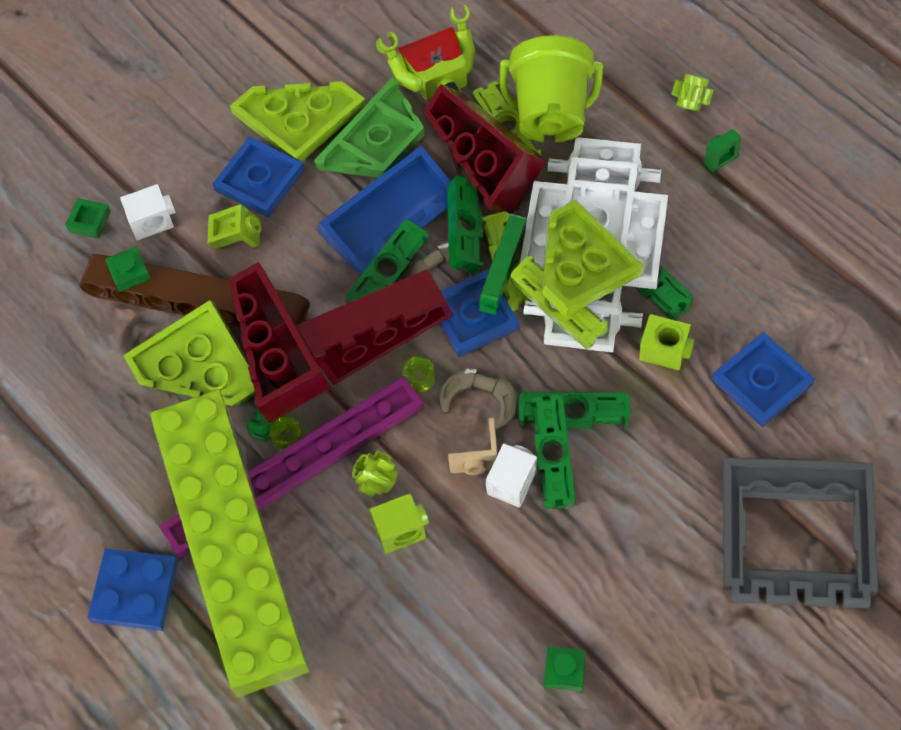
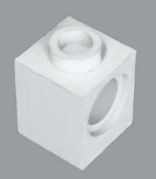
[120,184,176,241]
[485,443,537,508]

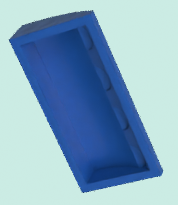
[317,146,451,275]

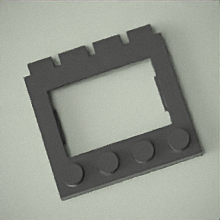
[723,457,878,608]

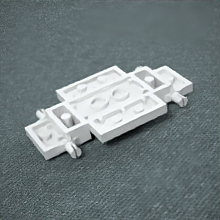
[520,137,668,352]

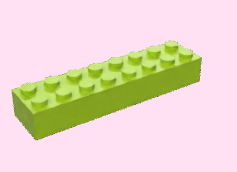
[150,390,310,697]

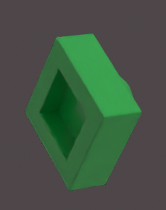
[704,129,741,173]
[65,198,111,239]
[105,246,151,292]
[544,646,586,691]

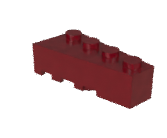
[424,84,547,214]
[228,262,331,423]
[296,269,453,385]

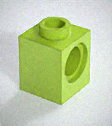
[639,314,695,371]
[369,493,429,554]

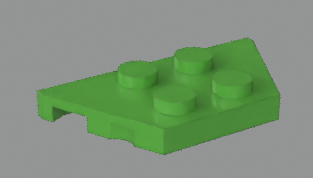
[314,77,425,178]

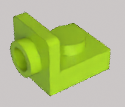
[207,204,262,249]

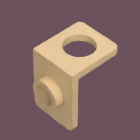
[448,418,497,475]

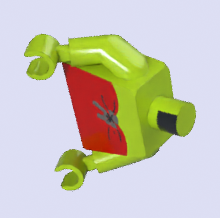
[376,5,475,100]

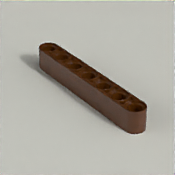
[79,254,310,327]

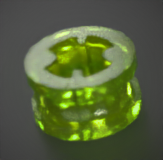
[403,356,435,392]
[270,417,304,452]

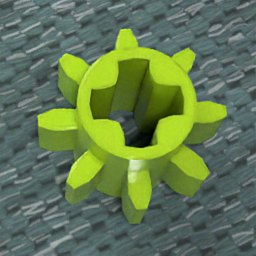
[671,73,714,111]
[352,450,397,498]

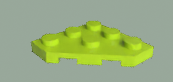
[230,81,366,162]
[542,200,645,317]
[123,300,256,408]

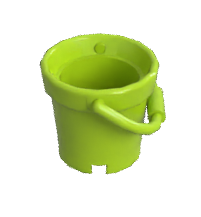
[499,35,603,143]

